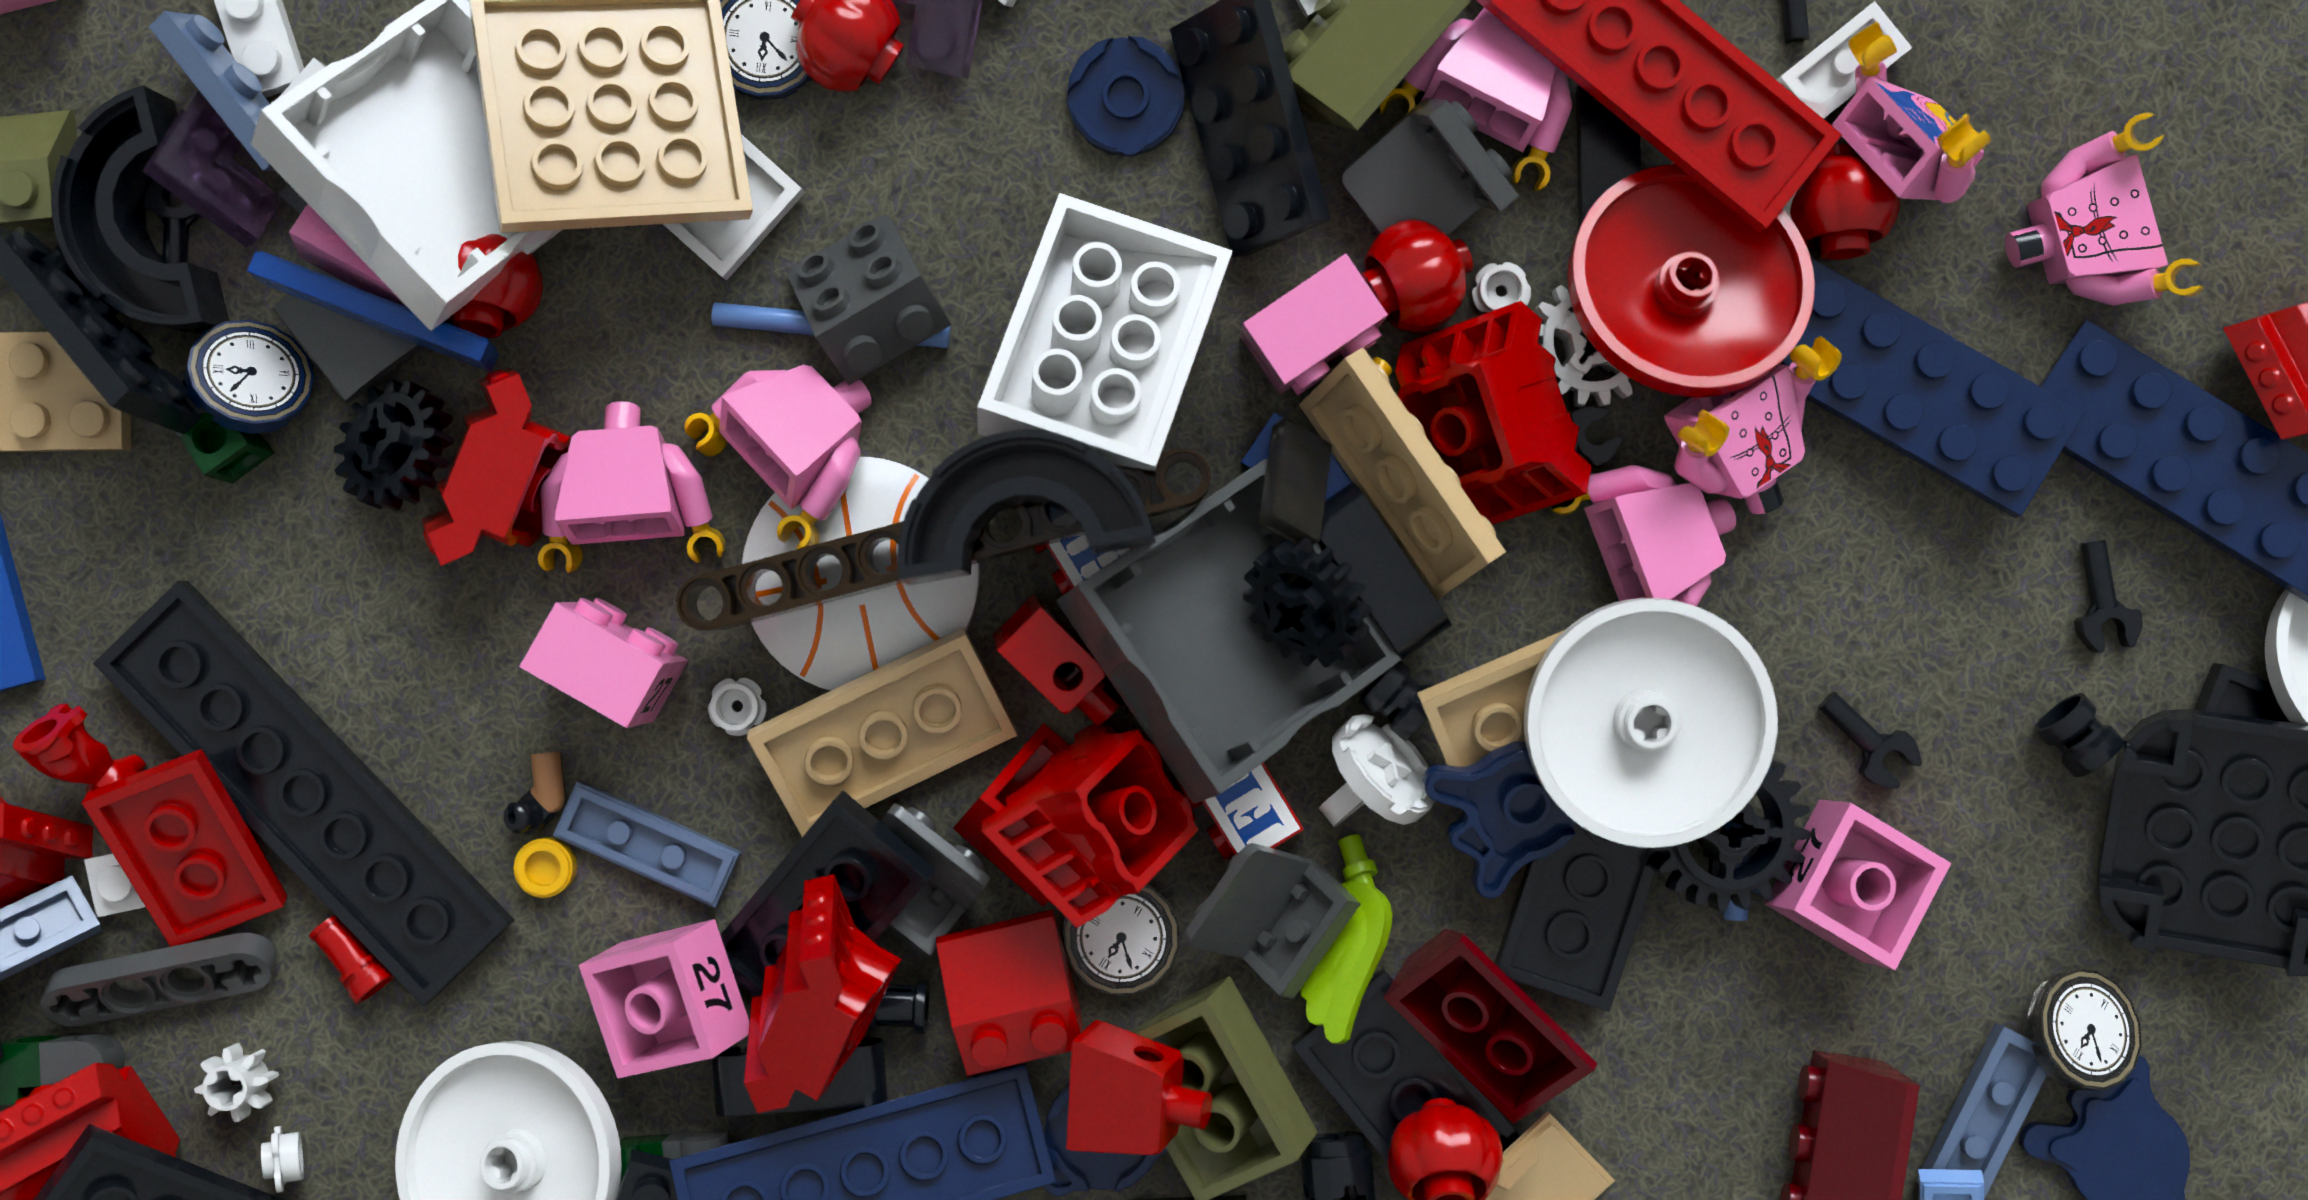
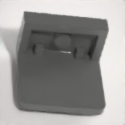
[1339,98,1519,236]
[788,215,952,385]
[881,804,990,961]
[1183,843,1361,999]

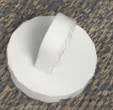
[1319,714,1435,827]

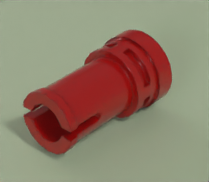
[309,915,394,1005]

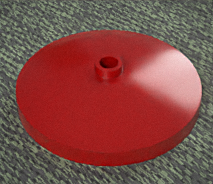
[1567,164,1815,397]

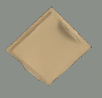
[1485,1111,1615,1200]

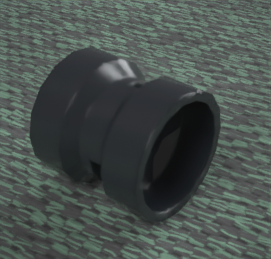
[1358,660,1431,741]
[2034,693,2124,777]

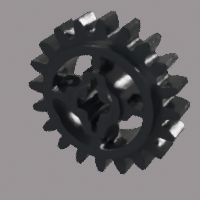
[1645,761,1811,912]

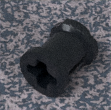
[868,980,930,1034]

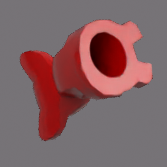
[12,704,146,794]

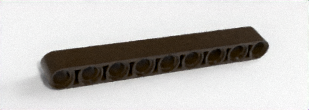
[676,449,1211,631]

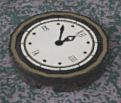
[1063,883,1180,996]
[2027,969,2142,1091]

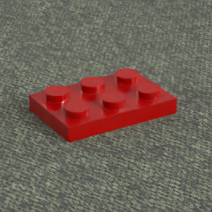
[82,749,288,947]

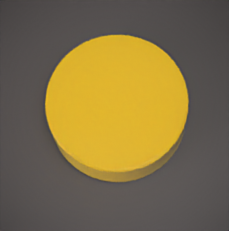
[513,837,577,898]

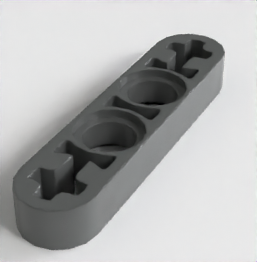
[40,932,277,1027]

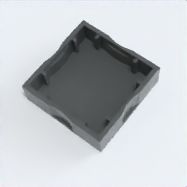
[1056,459,1402,804]

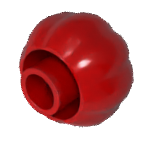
[790,0,905,92]
[1790,144,1900,260]
[1360,219,1473,333]
[448,234,543,338]
[1388,1098,1503,1200]

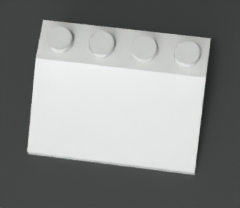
[977,193,1232,471]

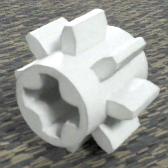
[194,1043,279,1122]

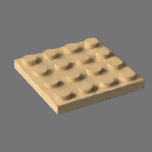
[469,0,753,233]

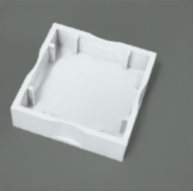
[251,0,562,331]

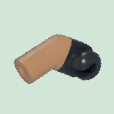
[504,751,566,835]

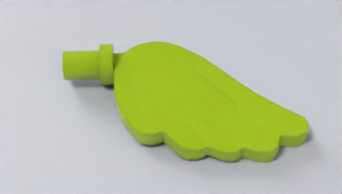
[1300,834,1393,1044]

